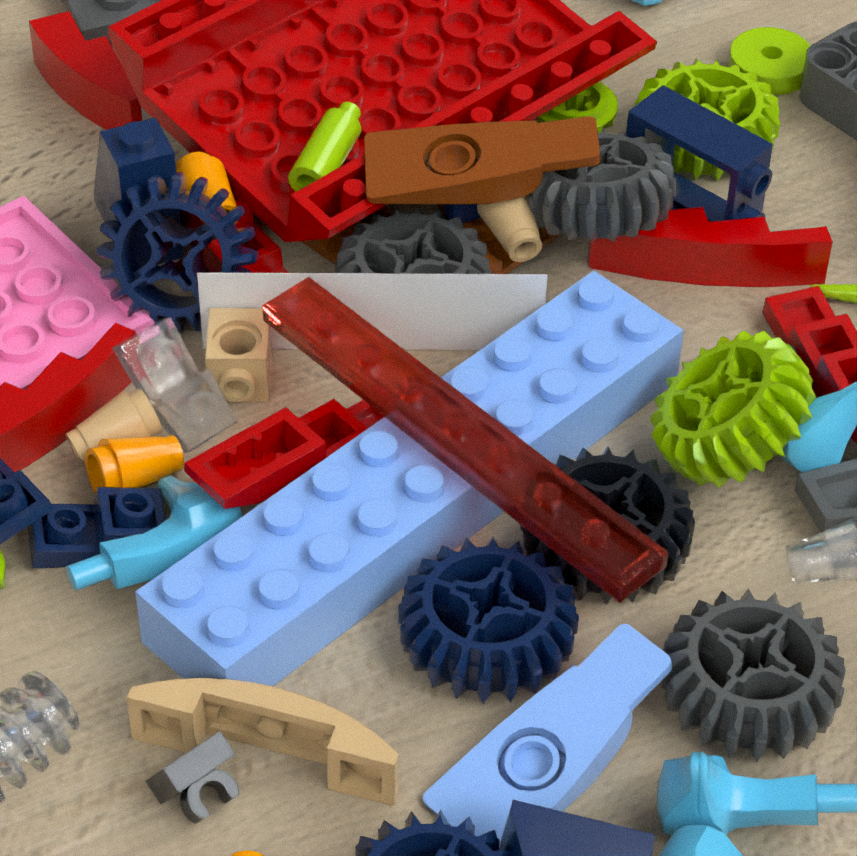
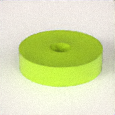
[728,27,811,95]

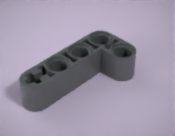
[799,21,857,141]

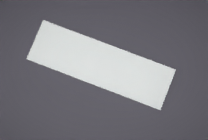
[197,273,547,350]

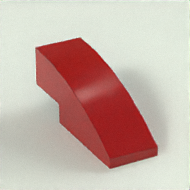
[29,11,142,130]

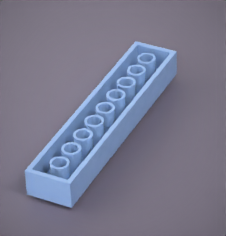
[135,270,684,686]

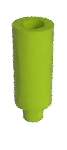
[288,102,362,192]

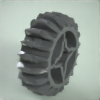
[528,130,676,243]
[335,206,492,274]
[661,588,846,762]

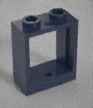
[626,85,773,222]

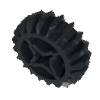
[520,446,695,605]

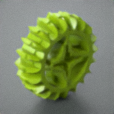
[635,58,781,181]
[649,330,816,488]

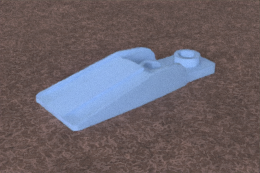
[423,624,672,847]

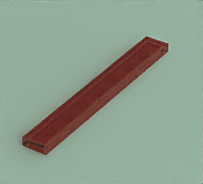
[262,277,668,603]

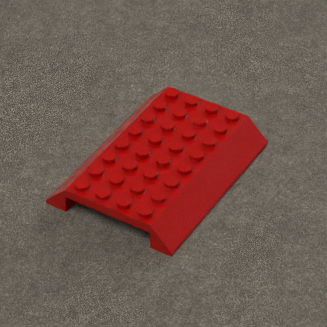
[108,0,657,242]

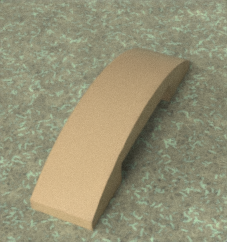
[126,678,399,806]

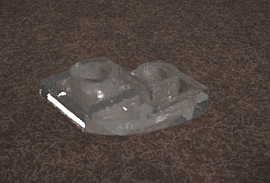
[112,317,237,453]

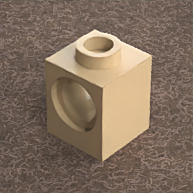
[205,308,272,402]

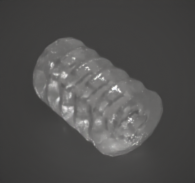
[0,671,80,805]

